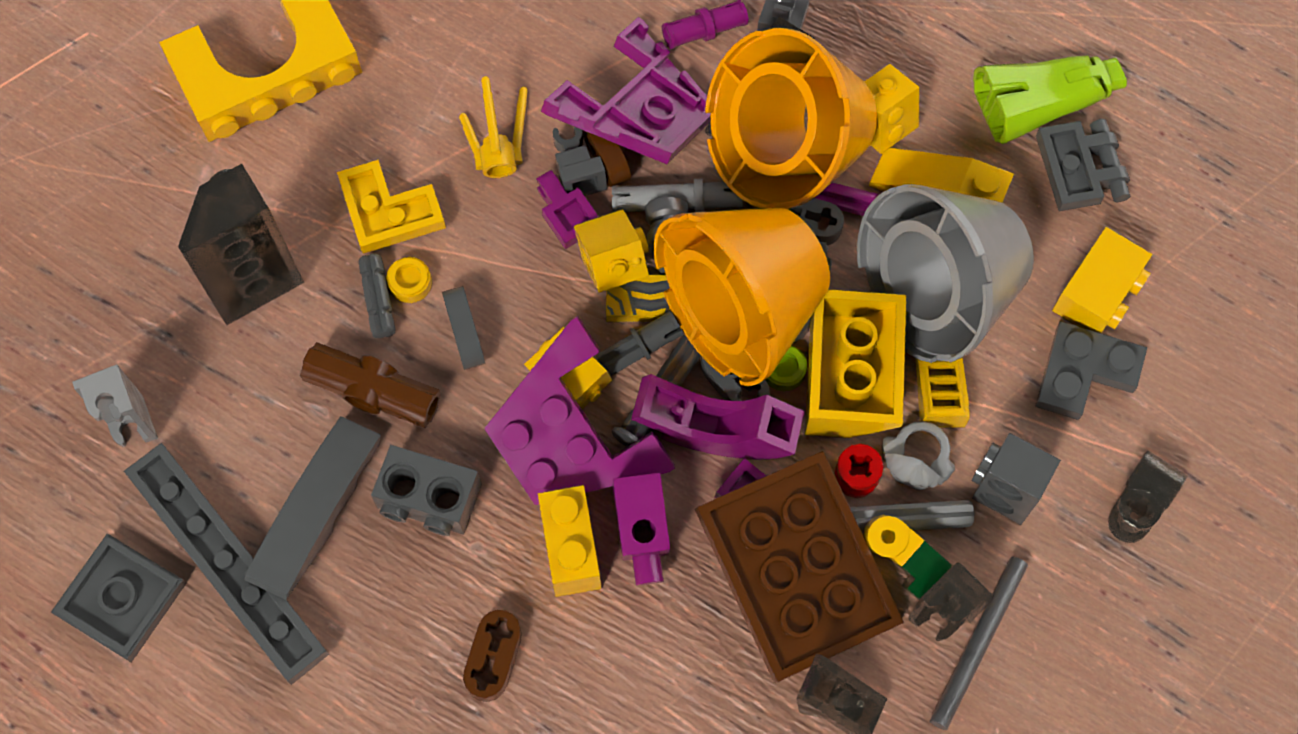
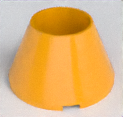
[705,28,877,209]
[654,208,830,386]

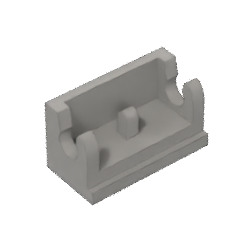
[72,364,158,447]

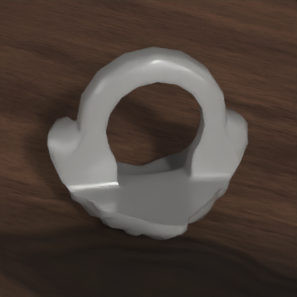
[882,421,956,490]

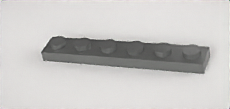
[124,443,329,685]

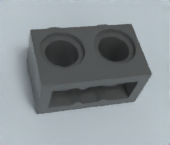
[971,433,1061,525]
[371,445,482,536]

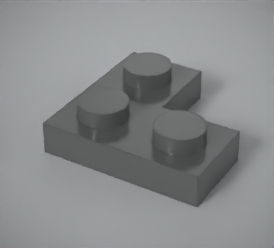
[1035,321,1147,420]

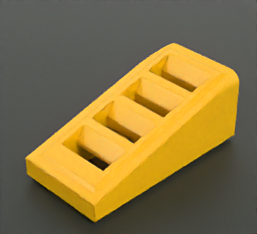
[915,358,970,428]

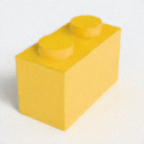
[1052,227,1153,333]
[538,485,602,597]

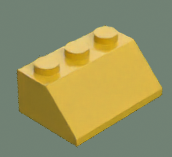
[805,290,906,438]

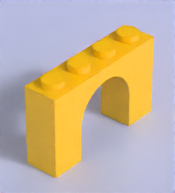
[159,0,362,142]

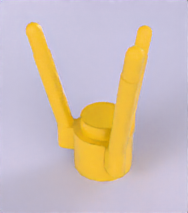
[459,76,528,178]

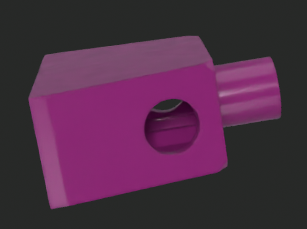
[613,473,670,586]

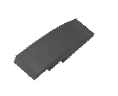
[244,416,381,600]

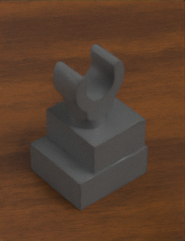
[553,127,607,196]

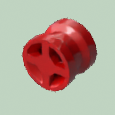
[834,444,884,498]

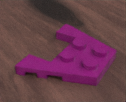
[541,17,711,164]
[484,315,675,505]

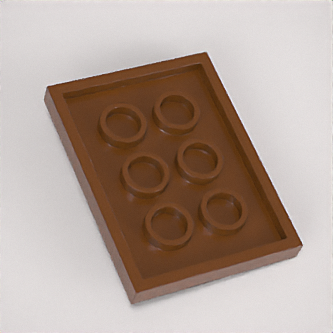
[695,451,904,683]

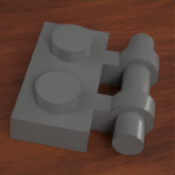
[1036,119,1131,212]

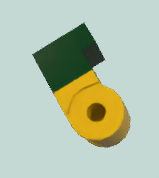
[863,515,953,601]

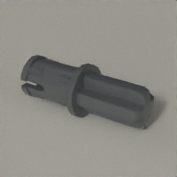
[596,310,684,376]

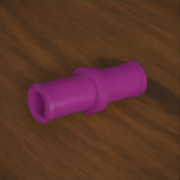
[661,0,749,50]

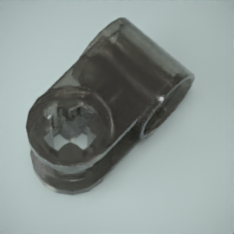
[1108,450,1188,543]

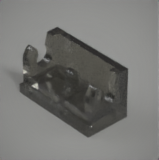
[908,561,994,641]

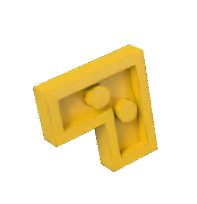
[337,160,446,254]

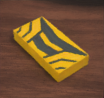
[606,275,671,322]

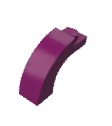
[631,374,804,460]

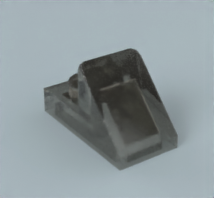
[796,654,887,734]

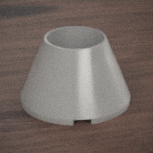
[857,184,1034,363]

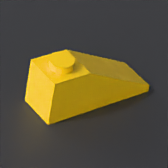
[869,148,1014,203]

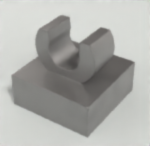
[757,0,809,31]

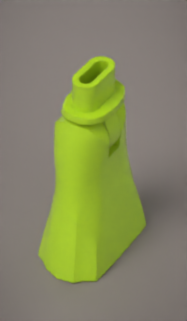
[973,56,1127,145]

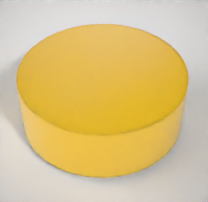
[386,257,432,303]

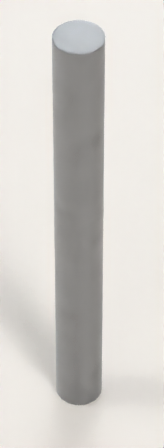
[930,557,1028,730]

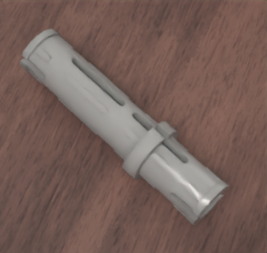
[612,178,743,212]

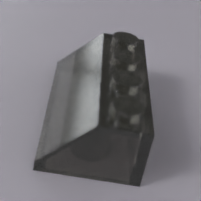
[178,164,304,325]

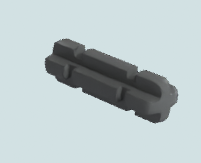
[358,254,396,339]

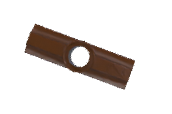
[300,342,441,428]

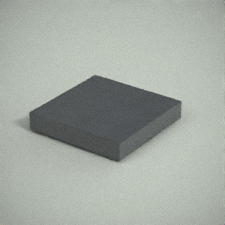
[51,534,186,663]

